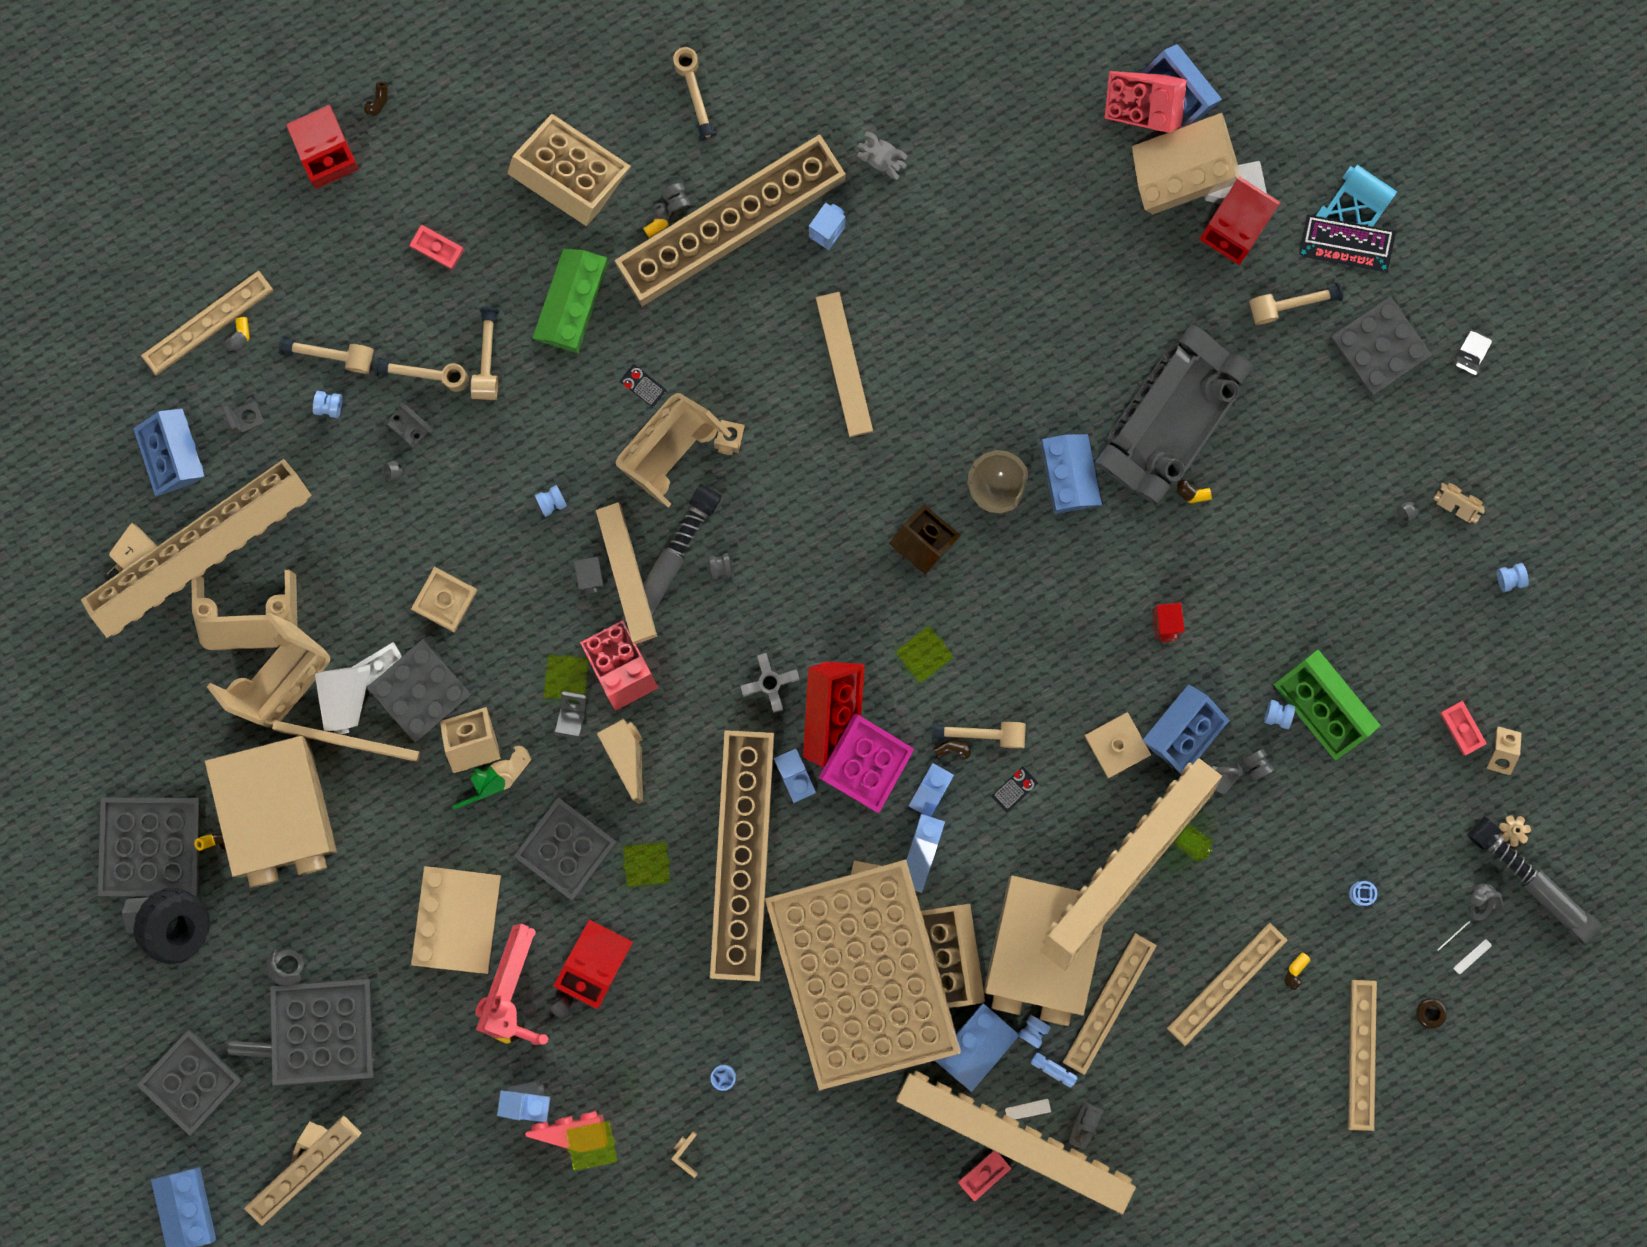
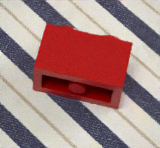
[1152,603,1185,643]

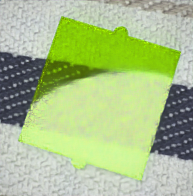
[896,626,954,683]
[543,654,589,701]
[623,842,671,887]
[566,1120,618,1171]

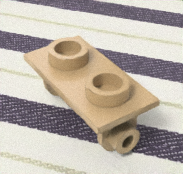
[1433,483,1485,524]

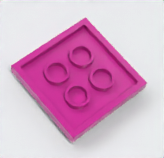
[818,713,914,813]

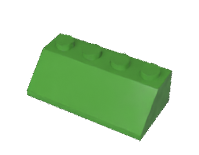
[532,249,609,354]
[1273,650,1381,761]

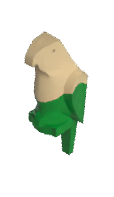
[452,746,531,809]

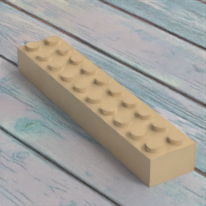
[615,134,846,307]
[81,459,312,638]
[710,730,774,981]
[1041,758,1222,971]
[895,1070,1136,1214]

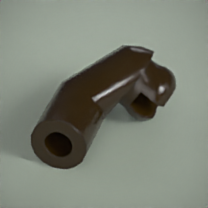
[364,81,388,116]
[933,739,971,760]

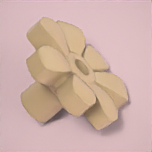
[1499,815,1531,847]

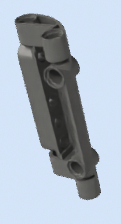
[1095,324,1253,505]

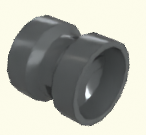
[661,183,692,215]
[1242,748,1275,781]

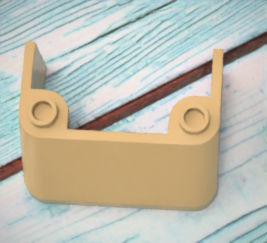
[616,393,732,508]
[191,570,297,650]
[207,613,330,728]

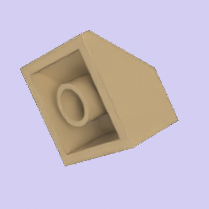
[440,707,501,773]

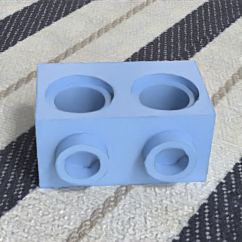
[809,203,845,250]

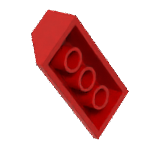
[803,662,865,767]

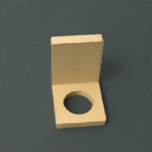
[714,420,745,455]
[1487,727,1521,775]
[671,1131,698,1178]

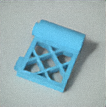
[1316,165,1397,227]

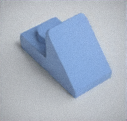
[774,749,816,803]
[909,763,954,817]
[497,1090,550,1122]

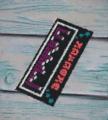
[1299,215,1396,273]

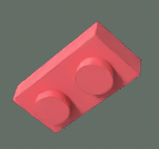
[410,225,464,270]
[1440,701,1487,756]
[958,1150,1012,1202]

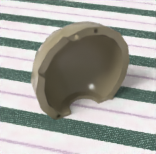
[967,450,1028,513]

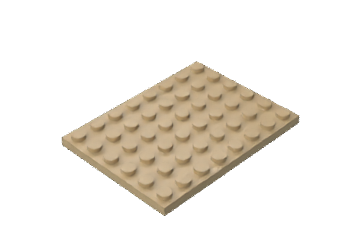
[765,860,961,1090]

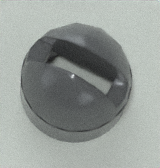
[383,461,403,481]
[1397,501,1419,523]
[548,996,570,1017]

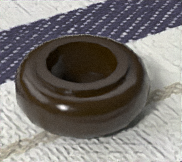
[1416,998,1447,1029]

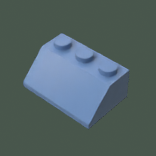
[1141,44,1222,130]
[133,408,205,496]
[1040,434,1102,514]
[1142,684,1230,774]
[935,1003,1019,1092]
[151,1167,216,1247]

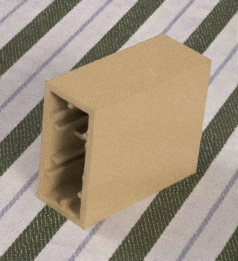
[205,736,337,888]
[984,876,1103,1026]

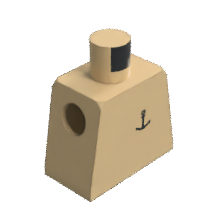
[107,523,157,578]

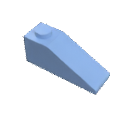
[906,814,945,893]

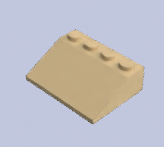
[1132,113,1241,214]
[507,114,631,226]
[597,719,643,804]
[411,866,501,974]
[921,904,985,1008]

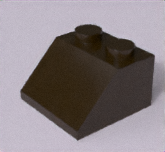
[889,504,961,575]

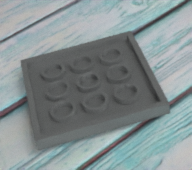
[98,798,201,897]
[270,979,374,1087]

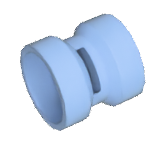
[313,391,342,418]
[535,485,567,517]
[1497,563,1529,592]
[1264,700,1295,730]
[1349,881,1377,906]
[1017,1014,1051,1049]
[711,1065,736,1091]

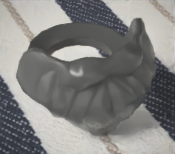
[1210,763,1243,794]
[1470,883,1504,921]
[266,949,304,986]

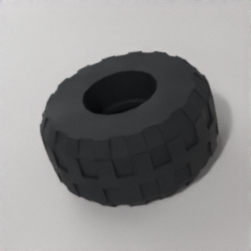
[133,888,210,964]

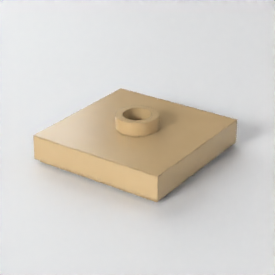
[411,567,478,633]
[1084,712,1151,778]

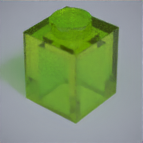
[1173,824,1213,862]

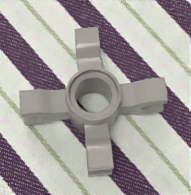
[857,132,907,180]
[740,653,800,713]

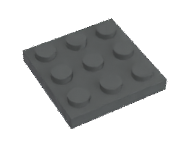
[1330,296,1432,397]
[367,639,471,743]
[513,797,617,901]
[137,1030,243,1136]

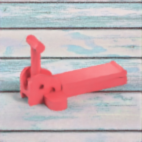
[475,924,548,1045]

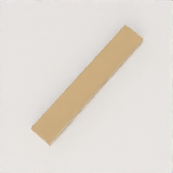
[141,270,274,376]
[816,292,873,438]
[596,503,657,645]
[272,720,421,762]
[1167,923,1288,1046]
[1063,933,1157,1075]
[1348,980,1377,1131]
[244,1116,361,1226]

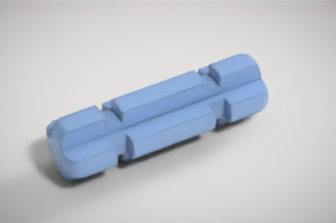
[1031,1053,1077,1087]

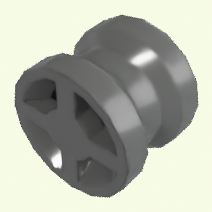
[709,553,732,580]

